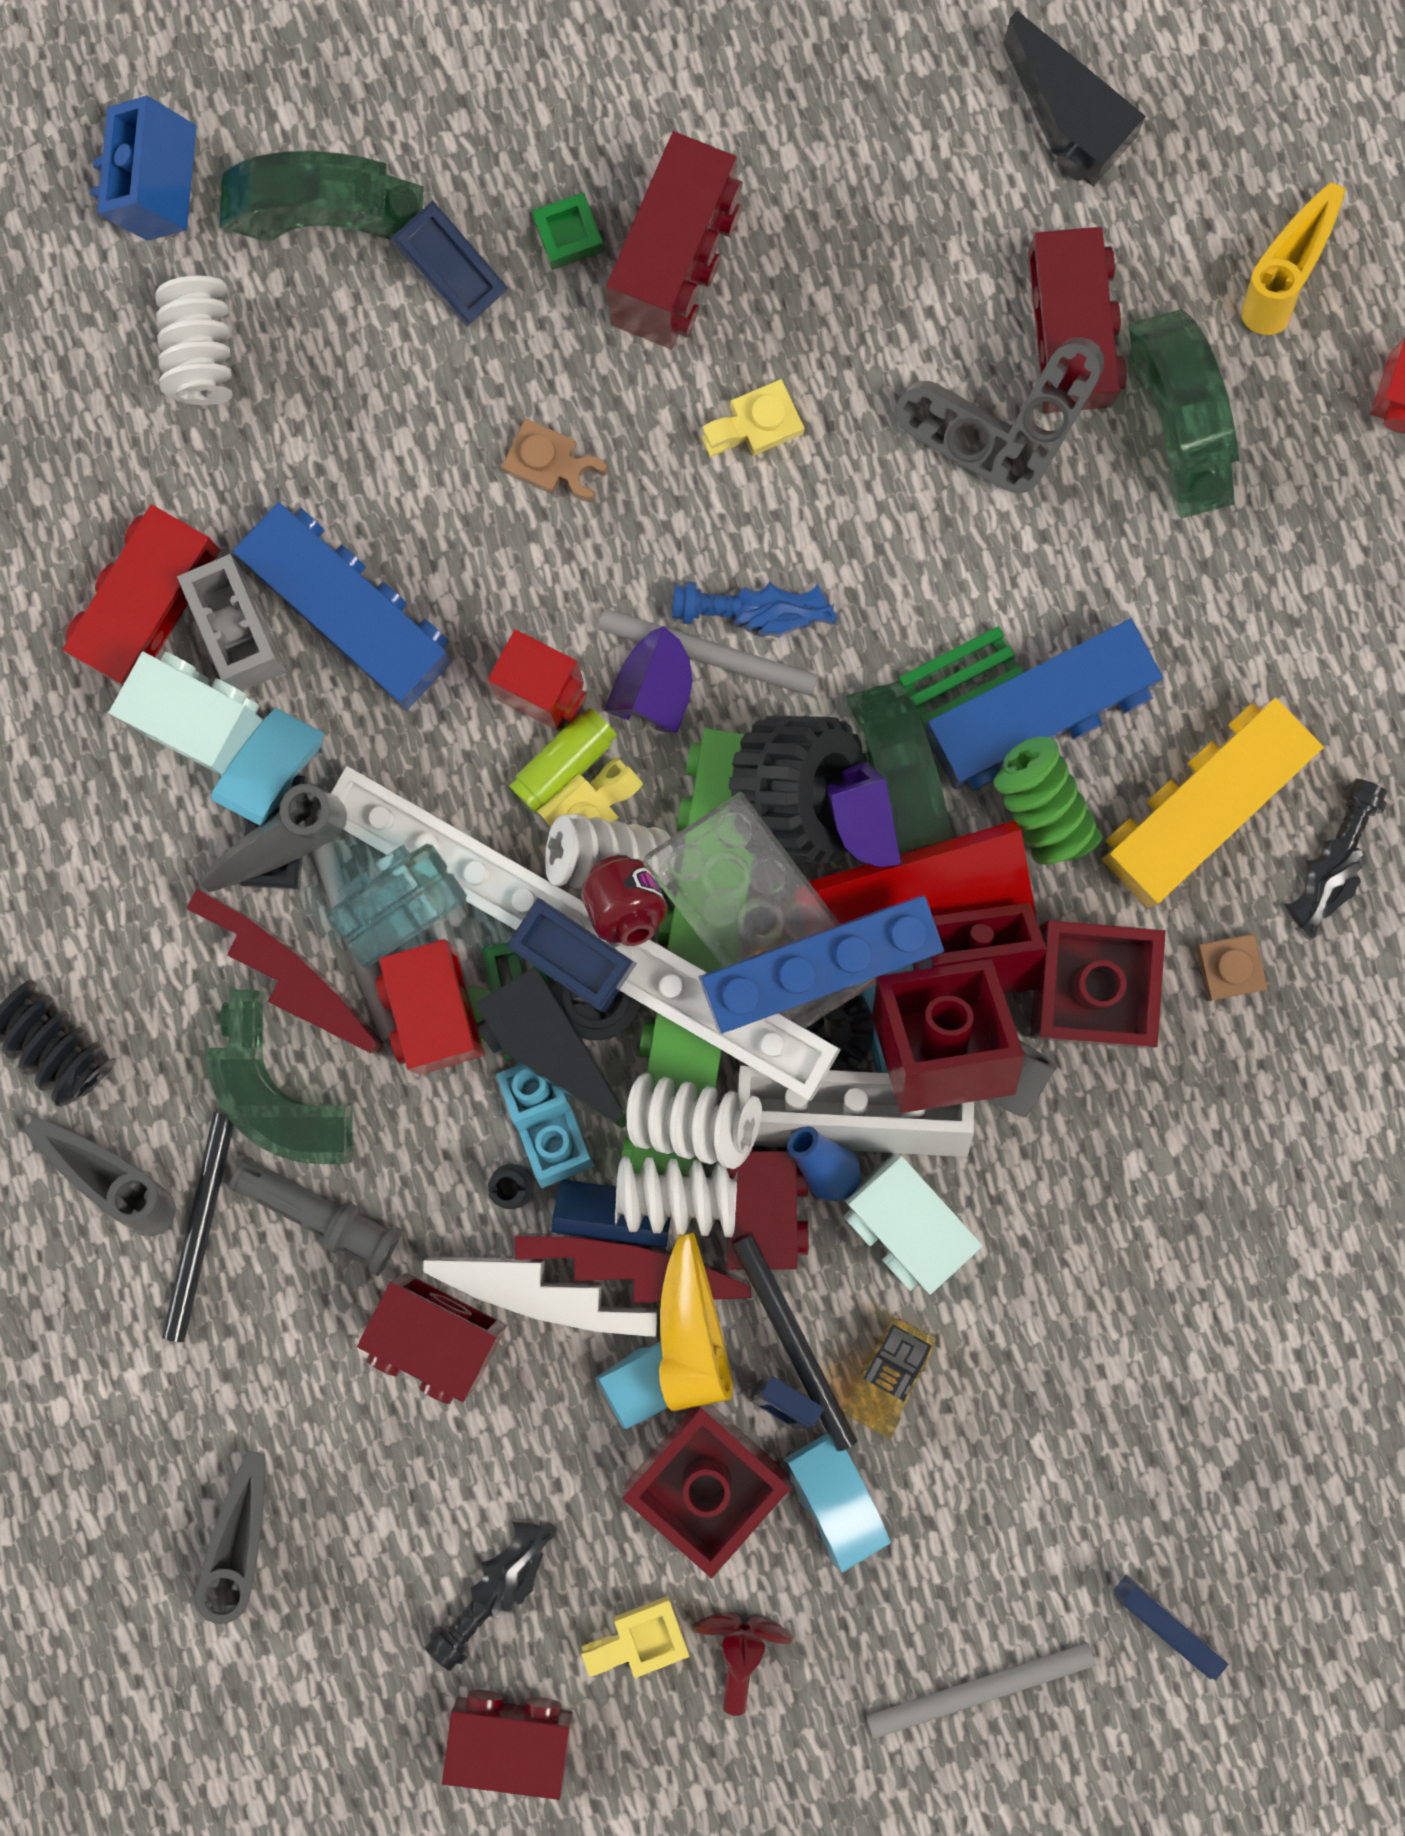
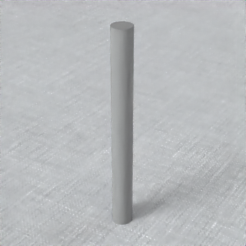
[598,608,819,696]
[311,841,397,1042]
[866,1643,1096,1739]

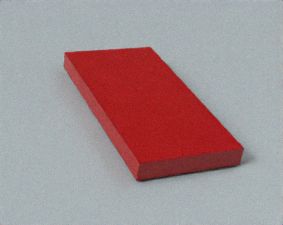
[793,820,1038,937]

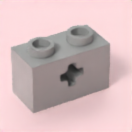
[177,554,288,691]

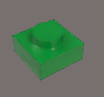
[532,192,604,270]

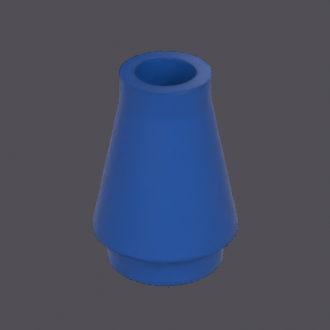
[787,1126,861,1201]

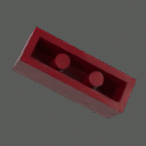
[1028,227,1127,413]

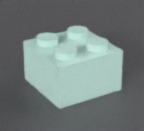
[108,651,263,776]
[843,1153,983,1295]

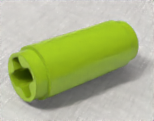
[509,707,618,815]

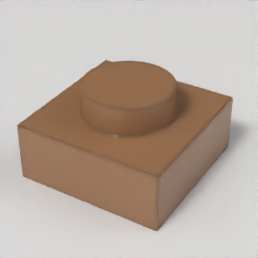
[1196,934,1268,1001]

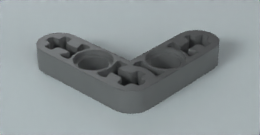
[895,337,1104,493]

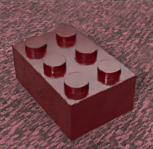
[606,131,743,350]

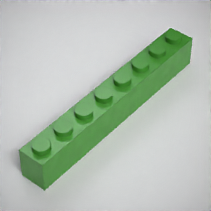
[621,728,754,1176]

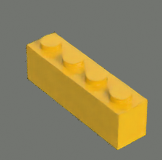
[1101,698,1324,908]

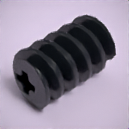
[0,980,116,1107]

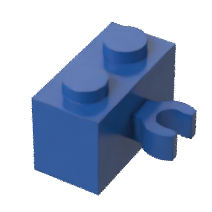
[90,95,197,241]

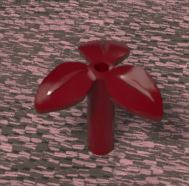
[692,1612,793,1716]

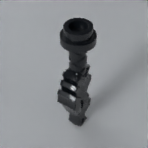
[1284,778,1388,940]
[425,1520,557,1671]

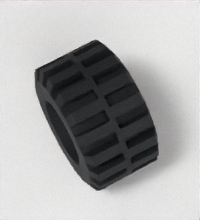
[729,715,868,864]

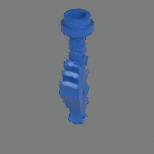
[672,581,837,638]

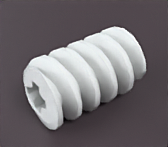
[155,275,233,405]
[545,814,674,889]
[627,1073,762,1169]
[615,1156,737,1237]

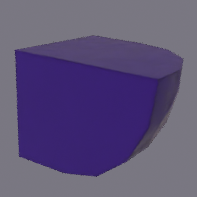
[604,626,693,733]
[827,761,901,867]

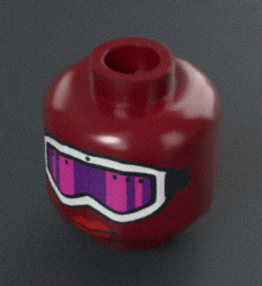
[581,855,667,946]

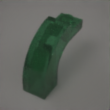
[219,151,424,241]
[1128,309,1239,519]
[846,681,953,854]
[206,989,353,1164]

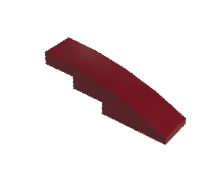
[186,889,384,1054]
[515,1233,752,1303]

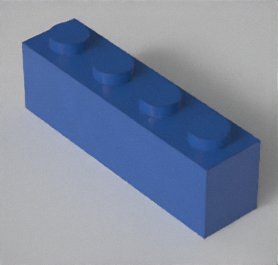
[232,501,453,711]
[923,618,1164,792]

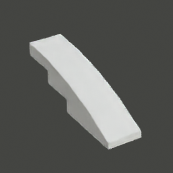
[423,1257,658,1337]

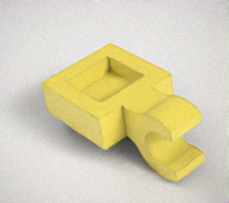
[701,379,805,457]
[537,757,643,827]
[581,1596,690,1678]

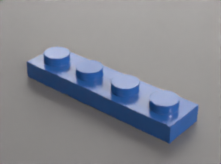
[698,895,944,1034]

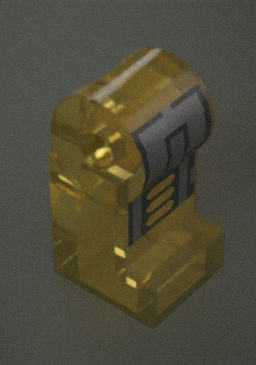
[841,1315,936,1440]

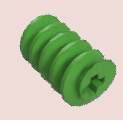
[994,737,1103,865]

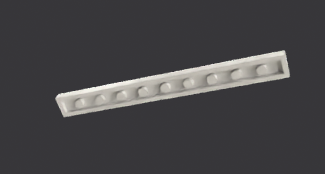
[331,766,841,1101]

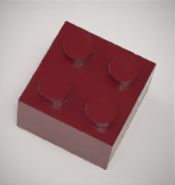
[1030,920,1166,1049]
[872,958,1024,1113]
[357,1273,508,1404]
[622,1404,791,1579]

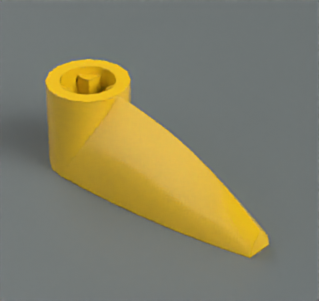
[1241,182,1346,335]
[659,1232,733,1411]

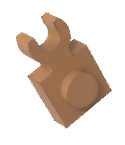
[501,418,608,502]

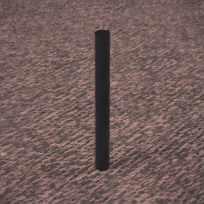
[162,1111,236,1342]
[731,1232,857,1452]

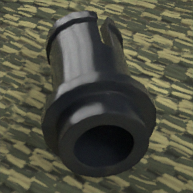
[488,1163,535,1210]

